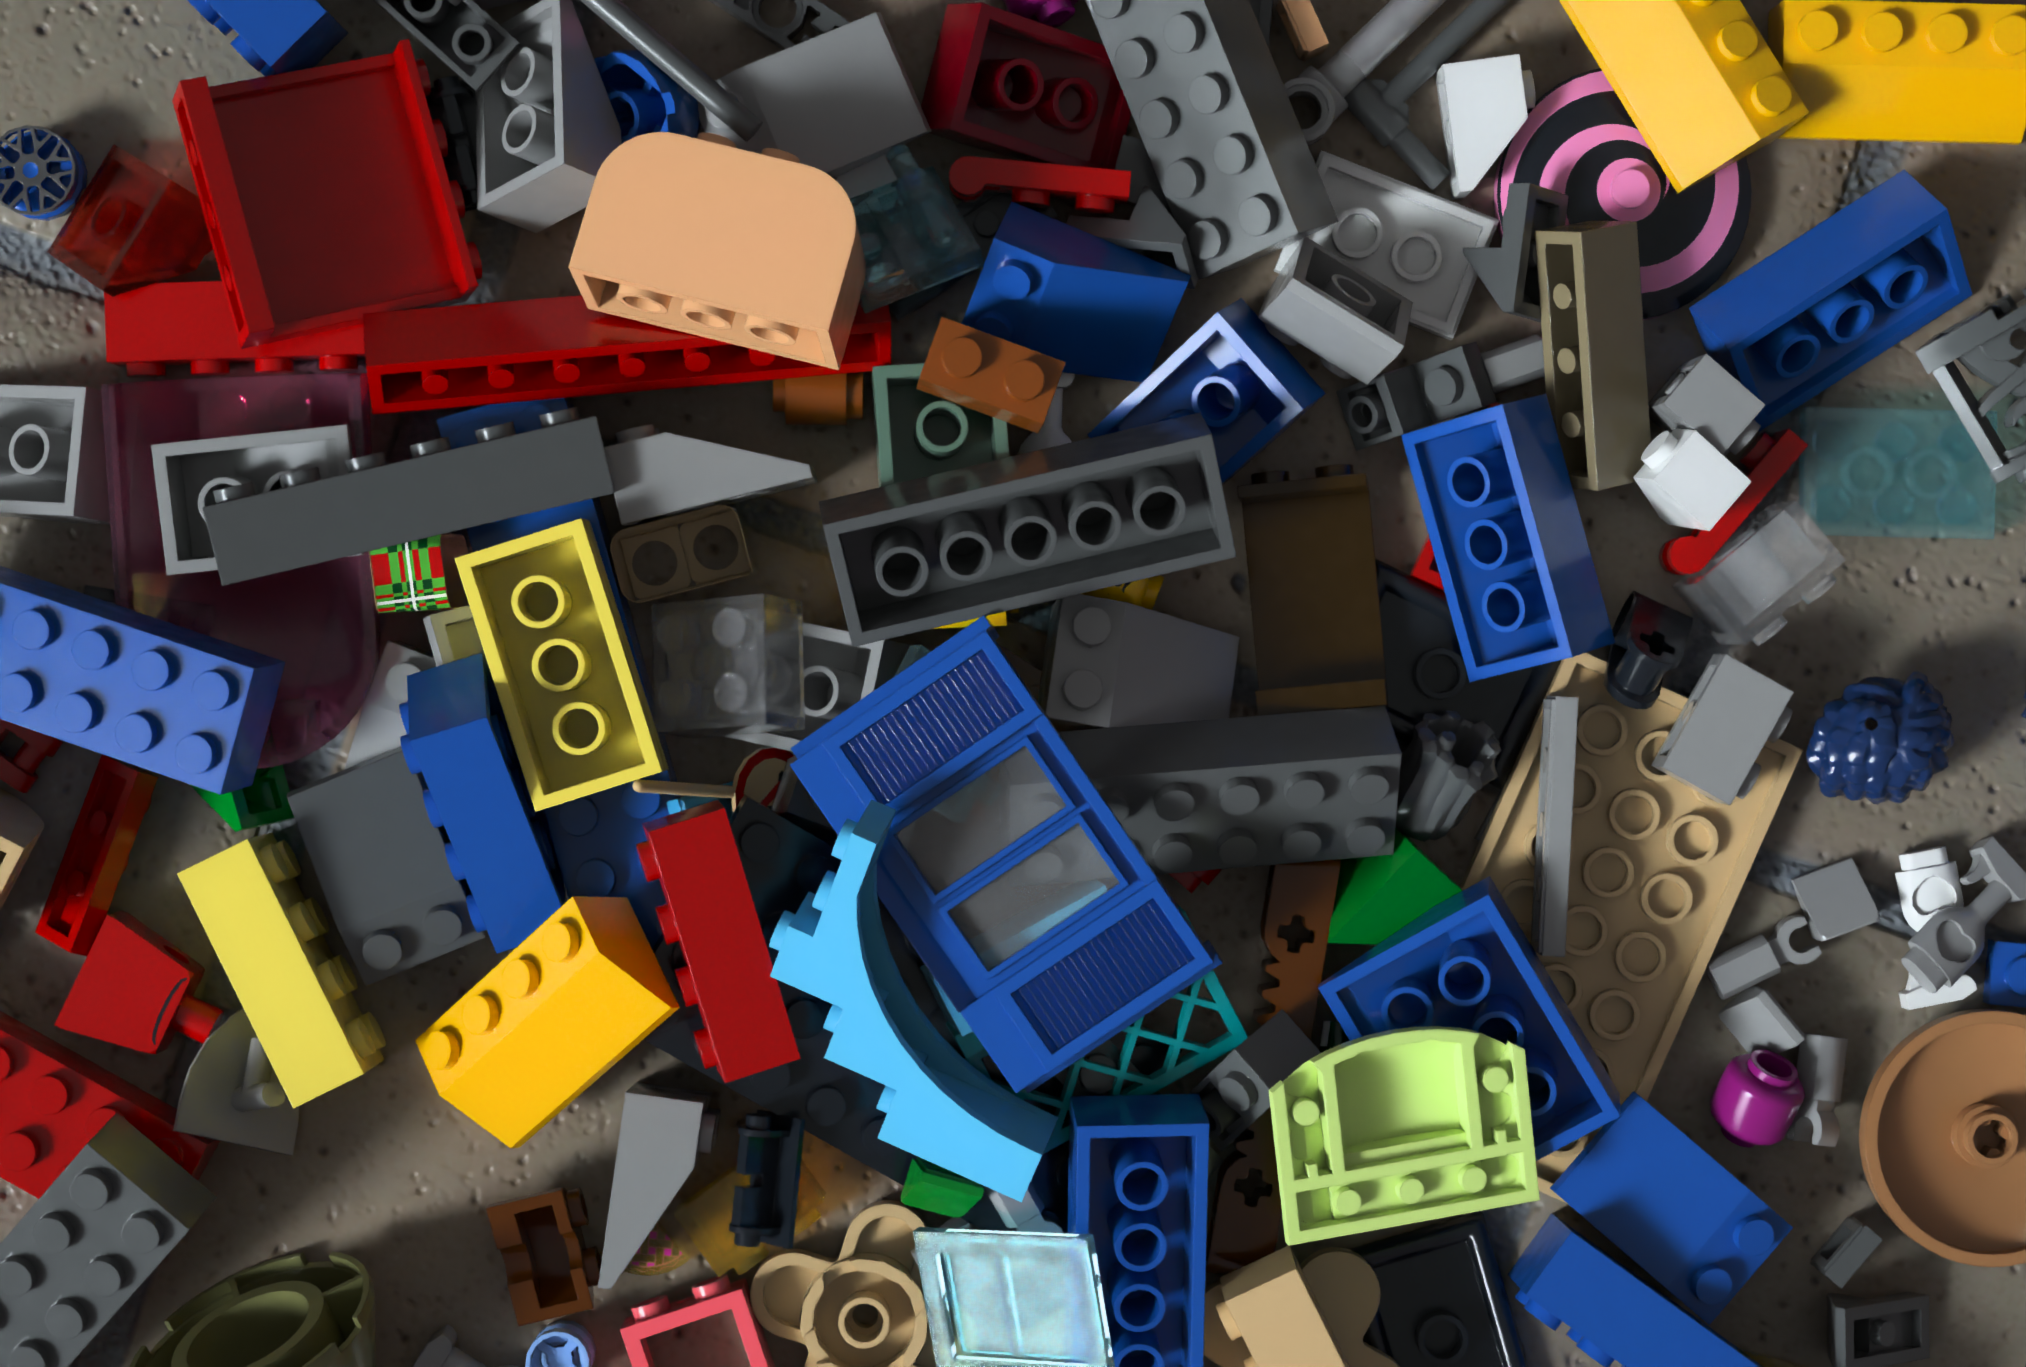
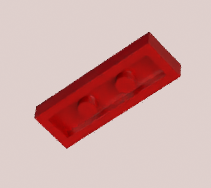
[35,754,158,956]

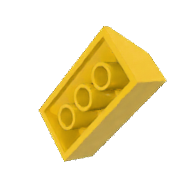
[1559,0,1809,194]
[1768,0,2026,145]
[415,896,680,1148]

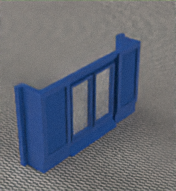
[790,615,1223,1093]

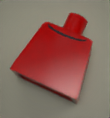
[54,910,224,1055]

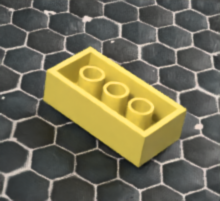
[454,518,669,812]
[177,833,386,1109]

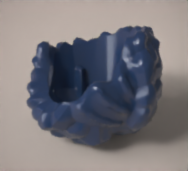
[1806,671,1955,805]

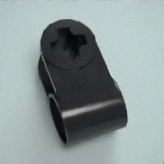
[1603,591,1693,709]

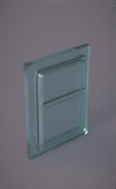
[913,1227,1115,1367]

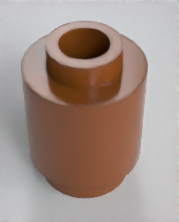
[773,372,864,426]

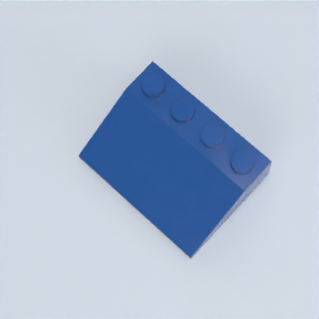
[1318,876,1621,1161]

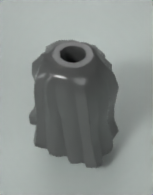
[1396,711,1502,842]

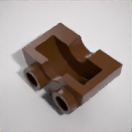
[486,1187,601,1326]

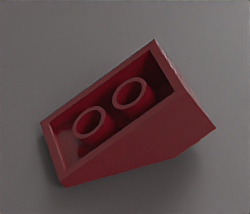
[921,2,1131,169]

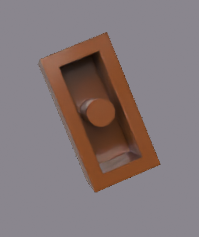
[916,317,1066,433]

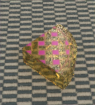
[599,1221,690,1276]

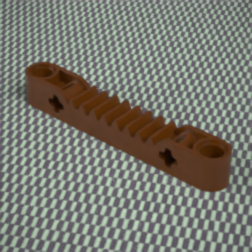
[1206,859,1341,1275]

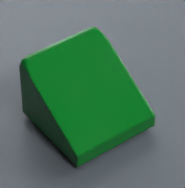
[901,1156,985,1218]

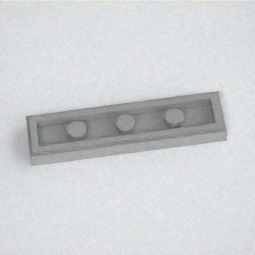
[1530,695,1579,957]

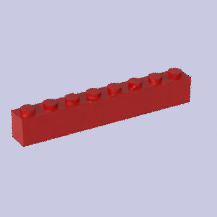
[363,270,891,414]

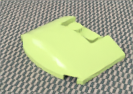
[1269,1026,1540,1246]

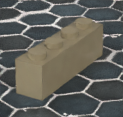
[1535,221,1651,491]

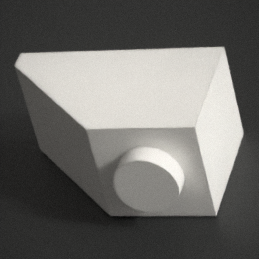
[1435,54,1536,200]
[1633,428,1752,531]

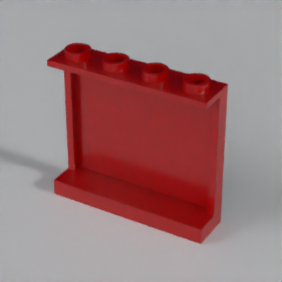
[172,39,482,349]

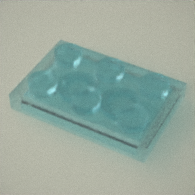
[1798,407,1997,540]

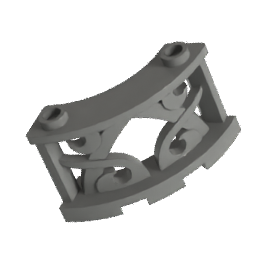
[1915,287,2026,484]

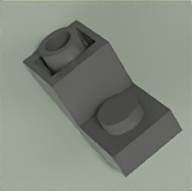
[1336,342,1497,451]

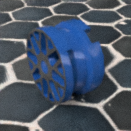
[0,125,88,221]

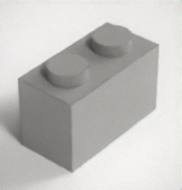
[1648,354,1765,456]
[1651,654,1794,805]

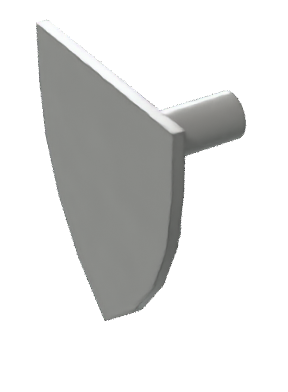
[173,1008,299,1156]

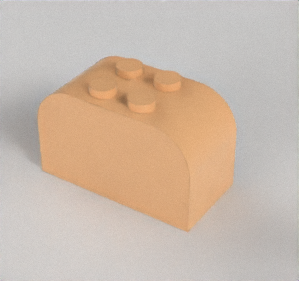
[568,132,866,370]

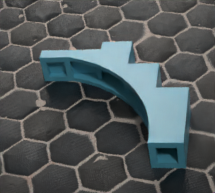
[769,800,1059,1203]

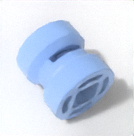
[525,1320,596,1367]

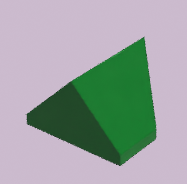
[1328,828,1463,945]

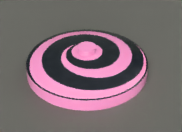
[1494,68,1752,321]

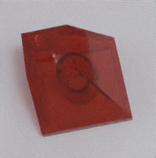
[47,144,213,297]

